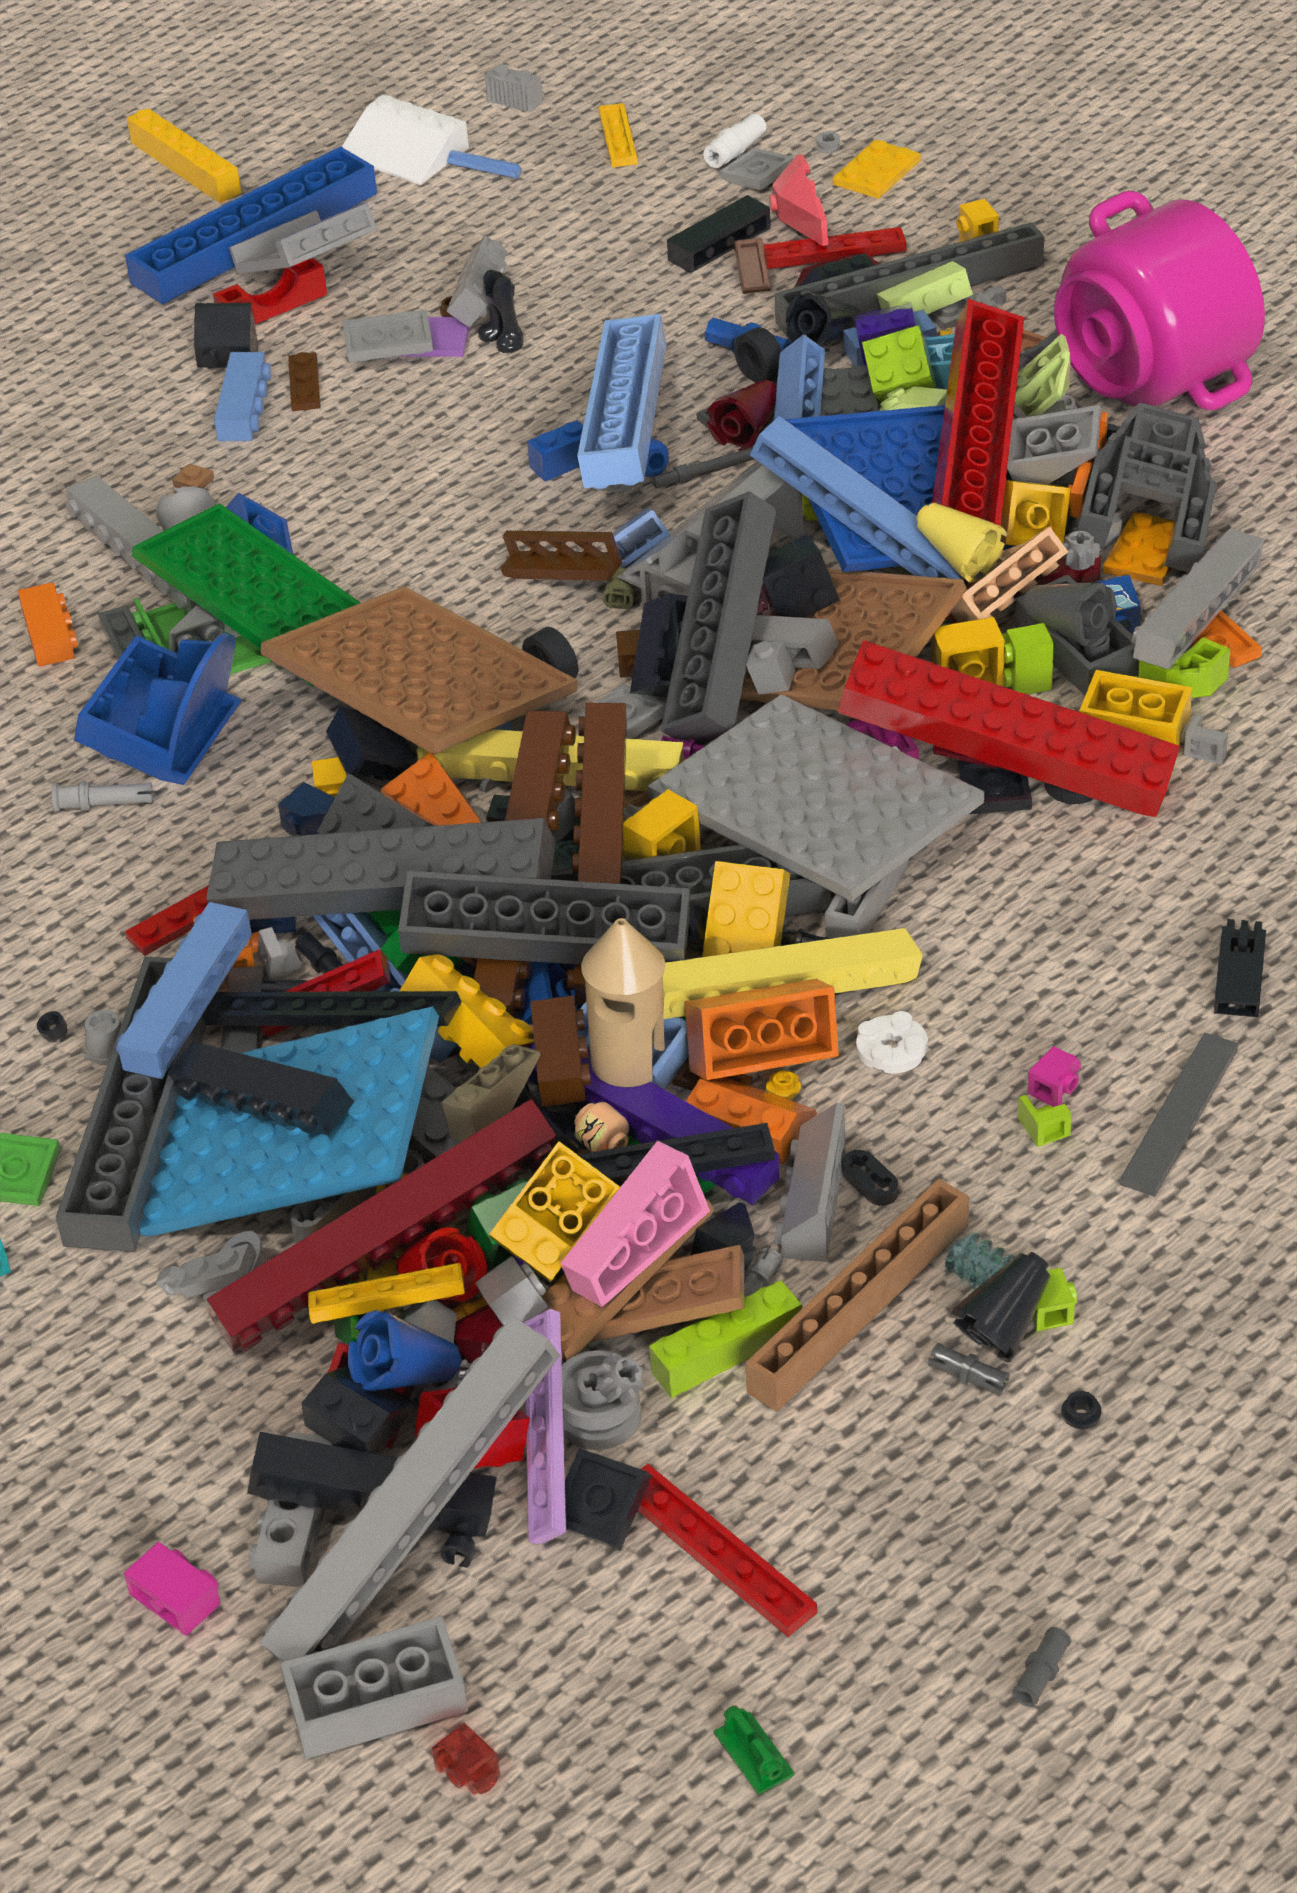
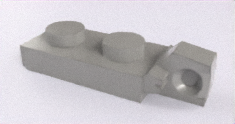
[929,286,1007,330]
[156,1243,256,1298]

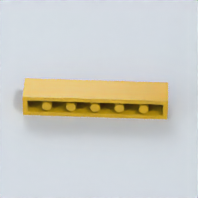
[127,108,242,203]

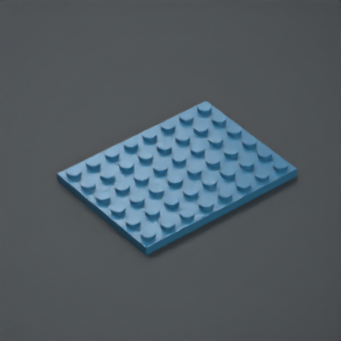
[140,1006,439,1236]

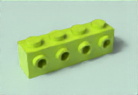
[649,1280,802,1398]

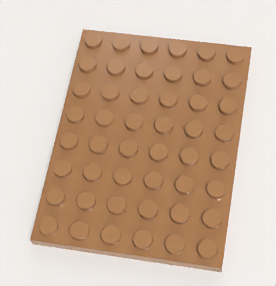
[261,586,578,754]

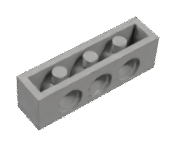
[249,1432,336,1587]

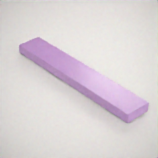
[524,1309,566,1544]

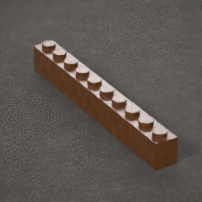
[567,703,627,1004]
[474,710,576,1019]

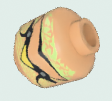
[574,1102,629,1152]

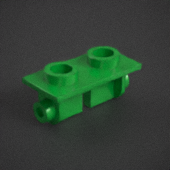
[713,1705,795,1795]

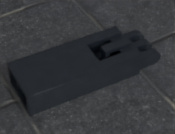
[1214,919,1266,1018]

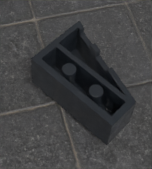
[630,593,688,698]

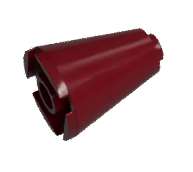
[707,380,777,451]

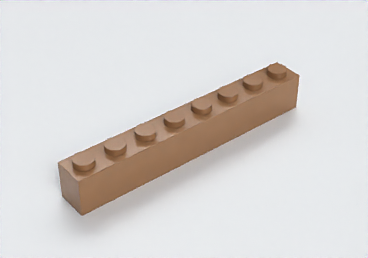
[745,1179,969,1412]

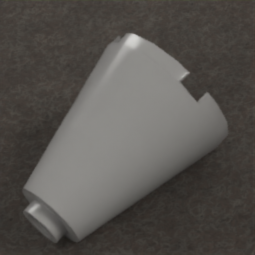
[156,486,216,531]

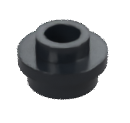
[1061,1391,1101,1429]

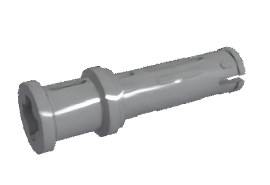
[51,781,153,812]

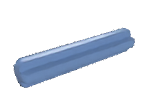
[447,150,522,178]

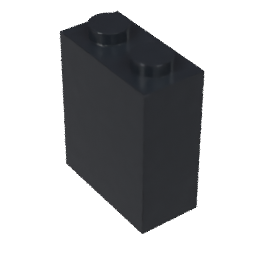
[326,706,417,787]

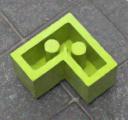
[1002,623,1053,694]

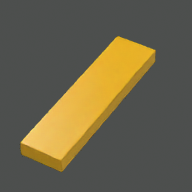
[598,103,638,167]
[308,1263,465,1324]

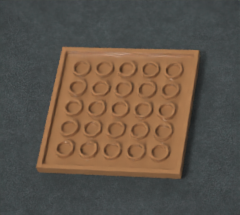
[740,569,967,711]

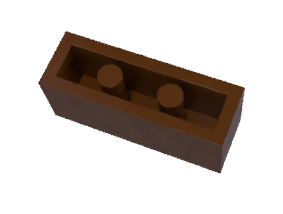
[531,995,591,1106]

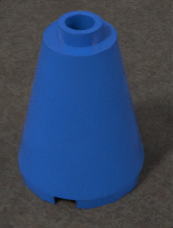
[348,1310,461,1391]

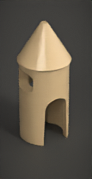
[581,918,665,1087]

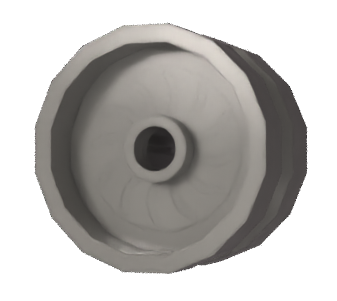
[562,1350,641,1450]

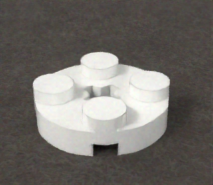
[856,1011,928,1074]

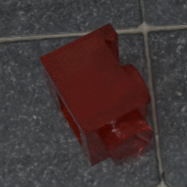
[431,1722,500,1796]

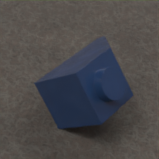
[278,782,335,836]

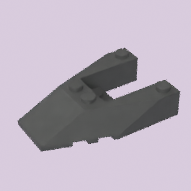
[1076,402,1216,572]

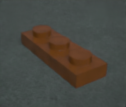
[288,352,321,412]

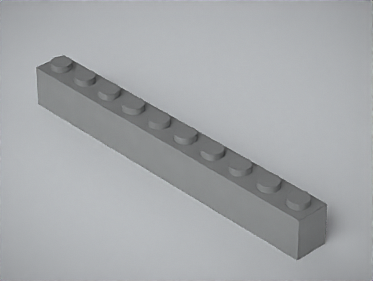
[259,1316,560,1662]

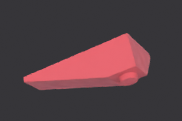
[769,154,828,246]

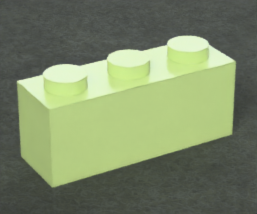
[877,261,973,314]

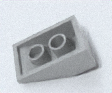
[1007,405,1101,484]

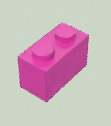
[124,1541,221,1636]

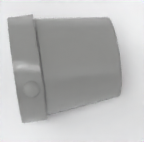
[85,1010,122,1065]

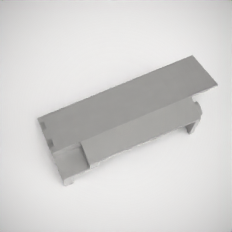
[617,461,803,610]

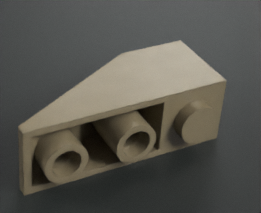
[441,1044,540,1142]

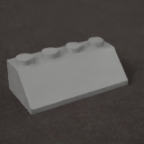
[775,1103,845,1262]

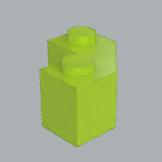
[1138,637,1230,698]

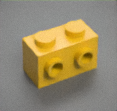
[956,198,999,243]

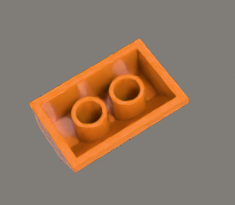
[686,1077,817,1165]

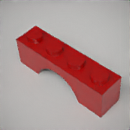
[213,257,327,324]

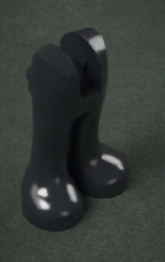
[478,269,524,353]

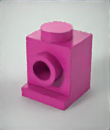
[1028,1046,1081,1107]

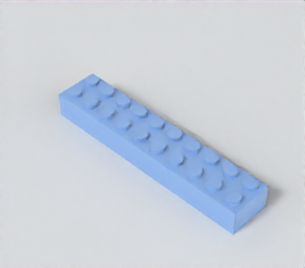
[577,314,667,489]

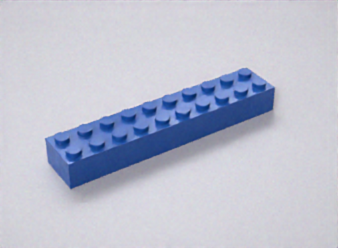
[125,146,377,304]

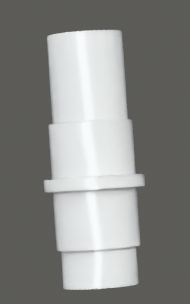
[703,114,766,168]

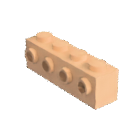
[950,526,1068,623]

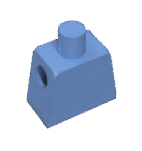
[604,509,670,568]

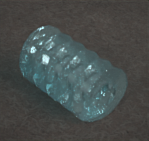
[945,1232,1016,1287]

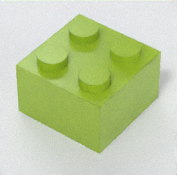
[862,325,937,408]

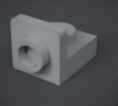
[1180,714,1228,764]
[258,927,302,979]

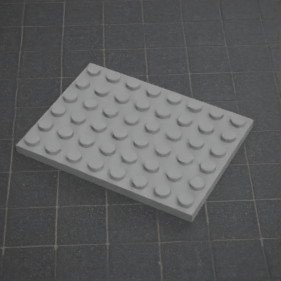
[648,694,984,902]

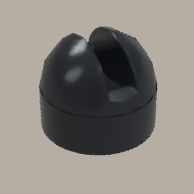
[37,1011,68,1042]
[440,1533,476,1568]

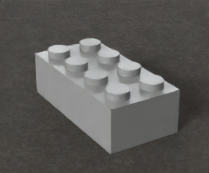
[280,1616,469,1760]

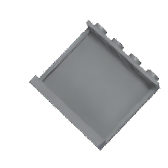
[228,202,377,274]

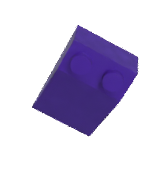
[855,303,916,365]

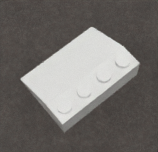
[342,95,469,185]

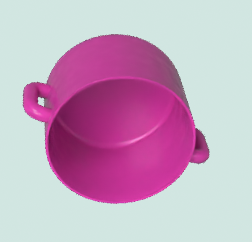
[1054,190,1265,411]

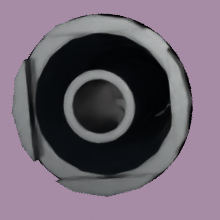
[786,293,861,348]
[948,1252,1051,1363]

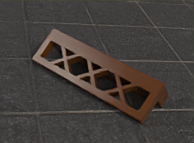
[500,530,623,581]

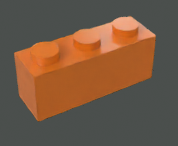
[17,582,78,667]

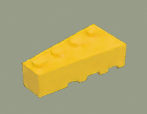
[399,954,534,1068]

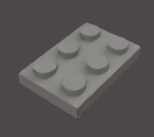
[342,310,433,363]

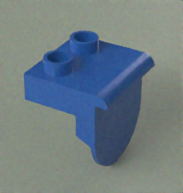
[74,632,242,785]

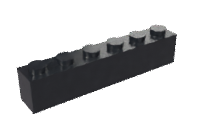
[167,1041,354,1136]
[247,1432,497,1538]

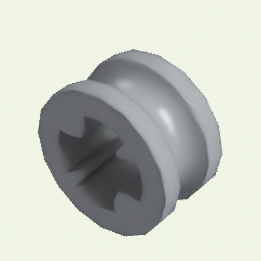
[816,131,840,153]

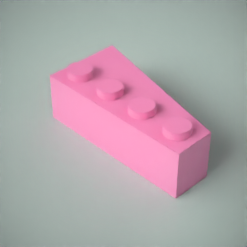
[561,1141,710,1307]

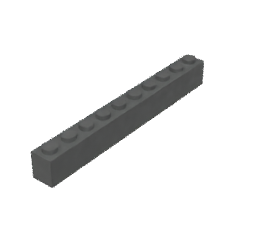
[774,222,1044,336]

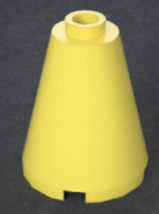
[916,503,1006,583]

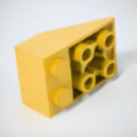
[489,1142,620,1283]

